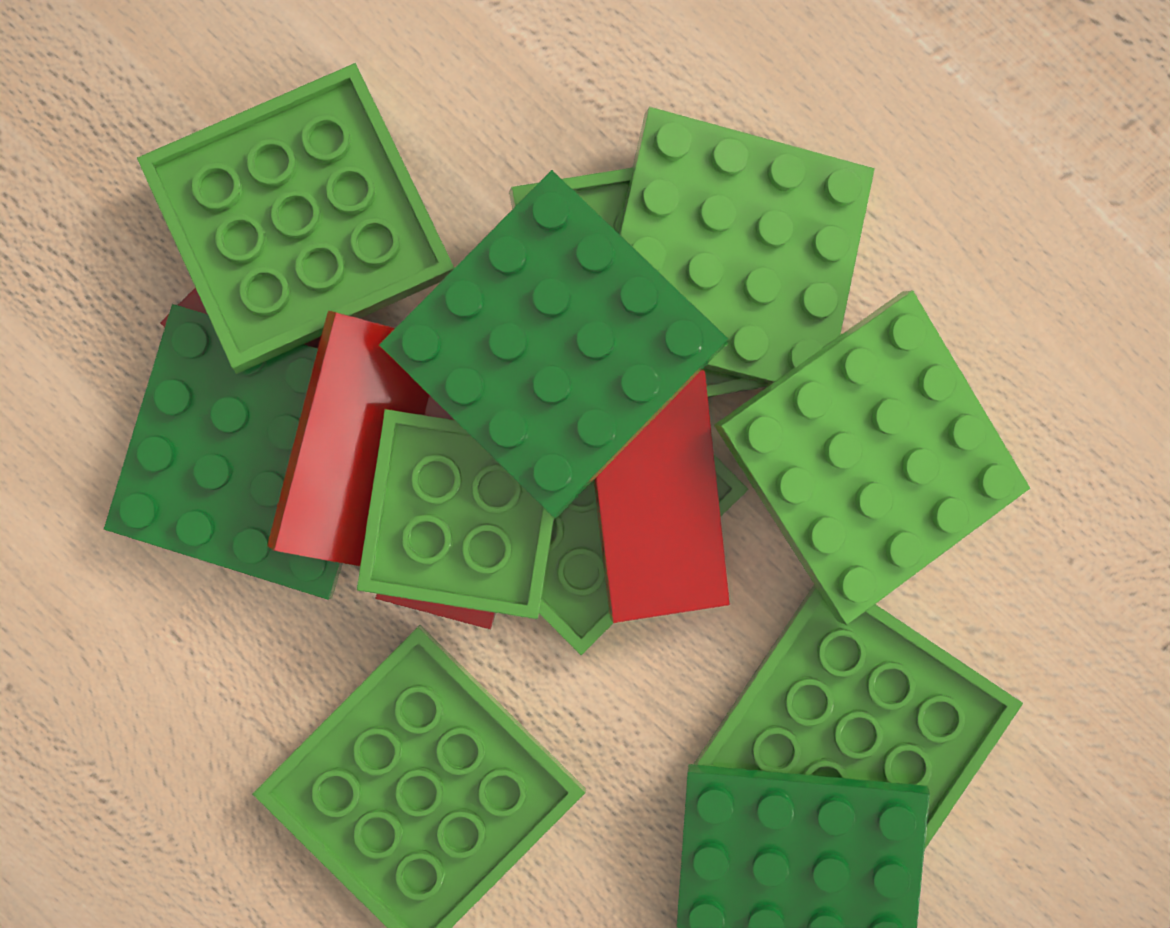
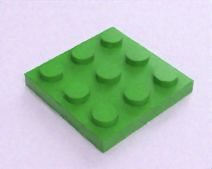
[357,409,554,619]

